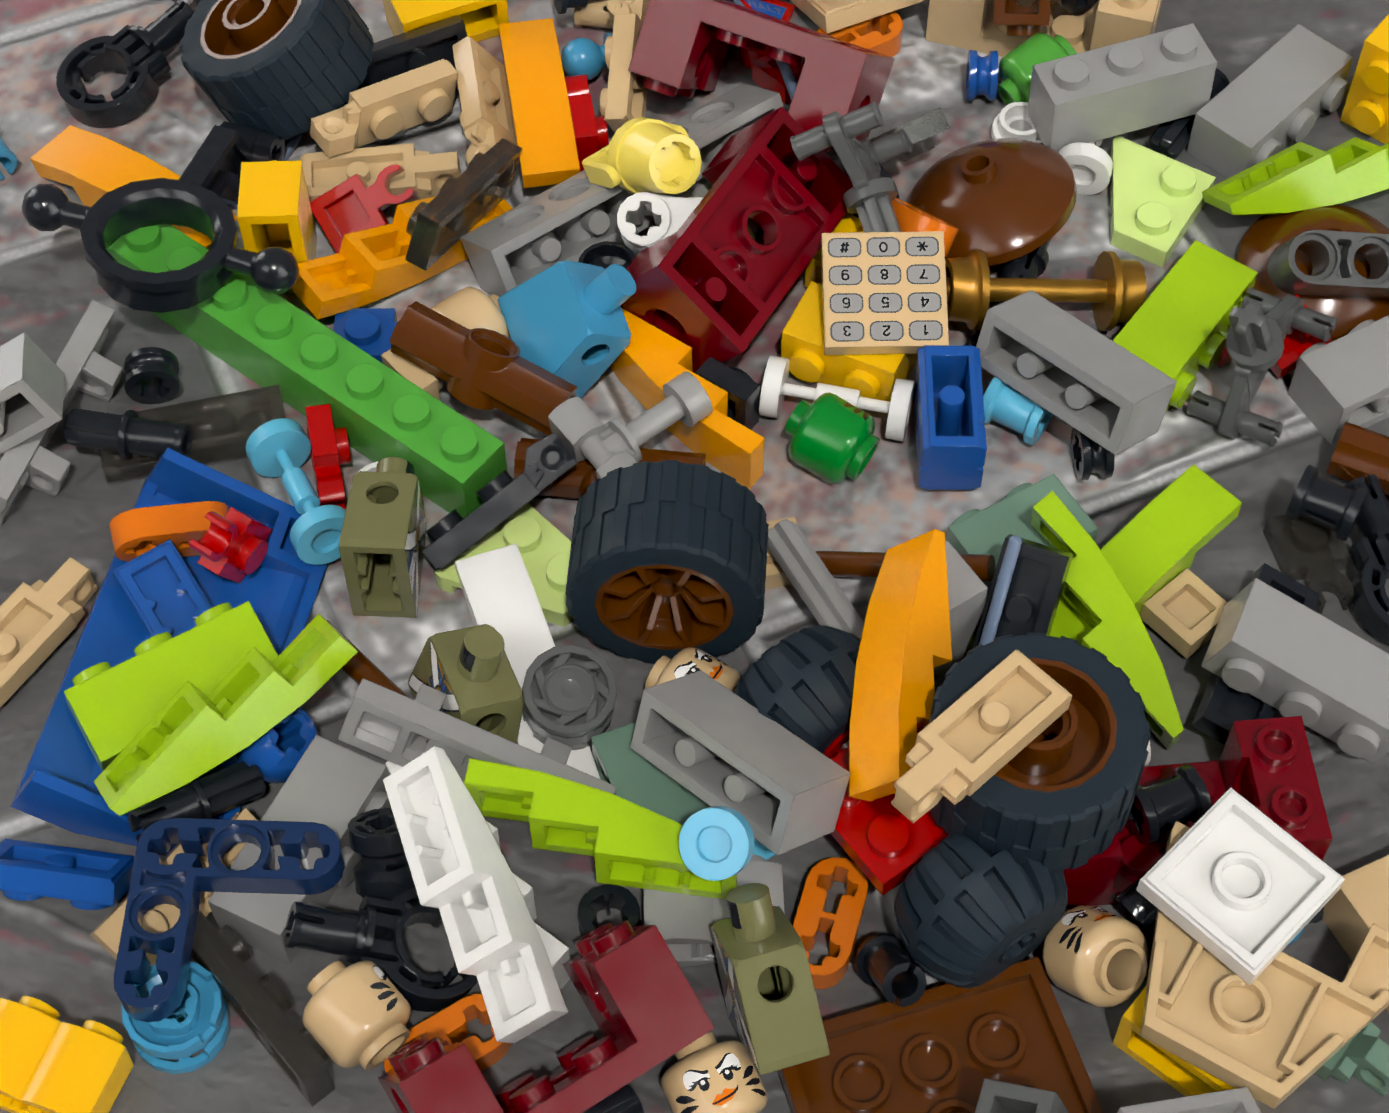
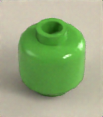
[997,33,1077,105]

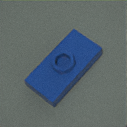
[113,539,212,638]

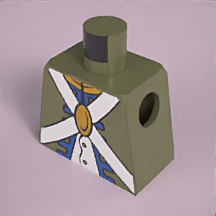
[339,457,426,618]
[408,624,524,744]
[711,883,830,1075]

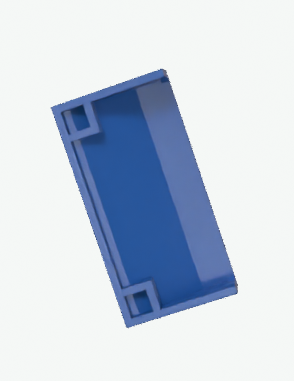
[10,448,328,853]

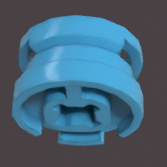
[121,961,231,1074]

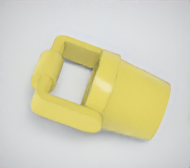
[582,117,702,194]

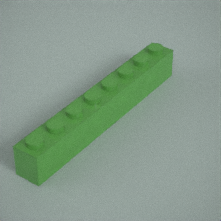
[108,224,508,518]

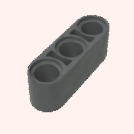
[1267,230,1389,300]

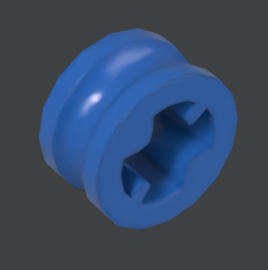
[966,50,998,101]

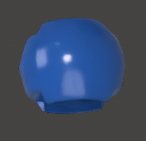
[236,706,318,783]

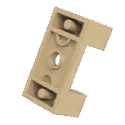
[925,0,1163,57]

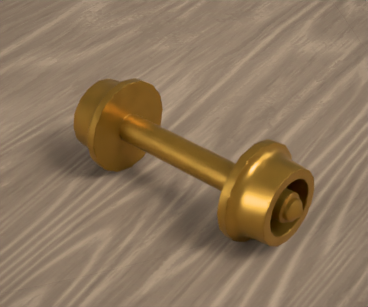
[945,249,1148,331]

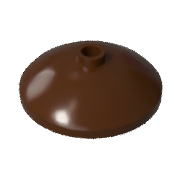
[906,138,1077,266]
[1236,204,1389,341]

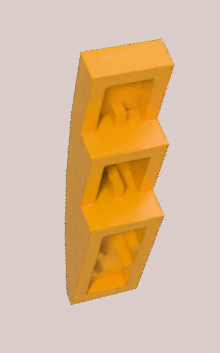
[498,18,580,188]
[29,125,237,248]
[291,184,513,320]
[610,308,765,490]
[849,529,952,801]

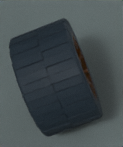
[180,0,374,140]
[565,460,769,664]
[929,632,1150,873]

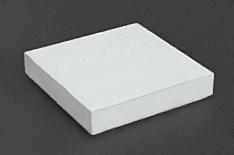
[1136,788,1345,985]

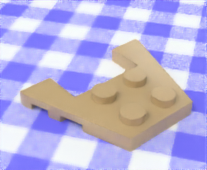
[1140,821,1389,1109]

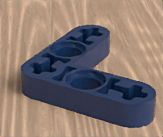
[113,818,345,1022]

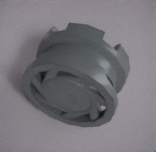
[522,644,618,750]

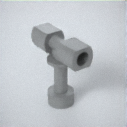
[548,371,713,479]

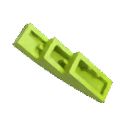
[1202,137,1389,215]
[1049,464,1242,644]
[1031,490,1184,750]
[93,613,358,816]
[464,758,738,900]

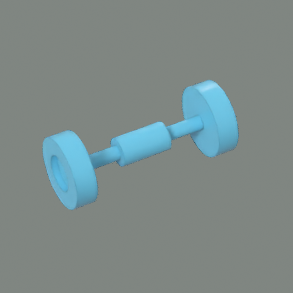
[246,418,346,565]
[679,806,777,881]

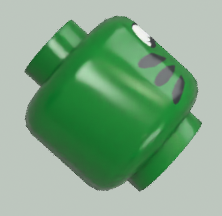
[784,392,880,484]

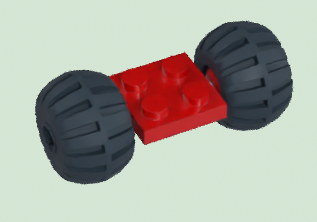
[733,625,1068,989]

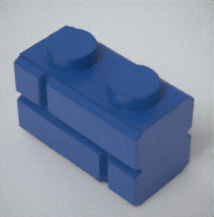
[914,345,987,490]

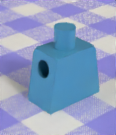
[497,260,636,398]

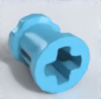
[983,376,1053,446]

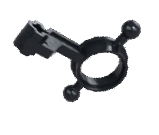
[22,121,300,313]

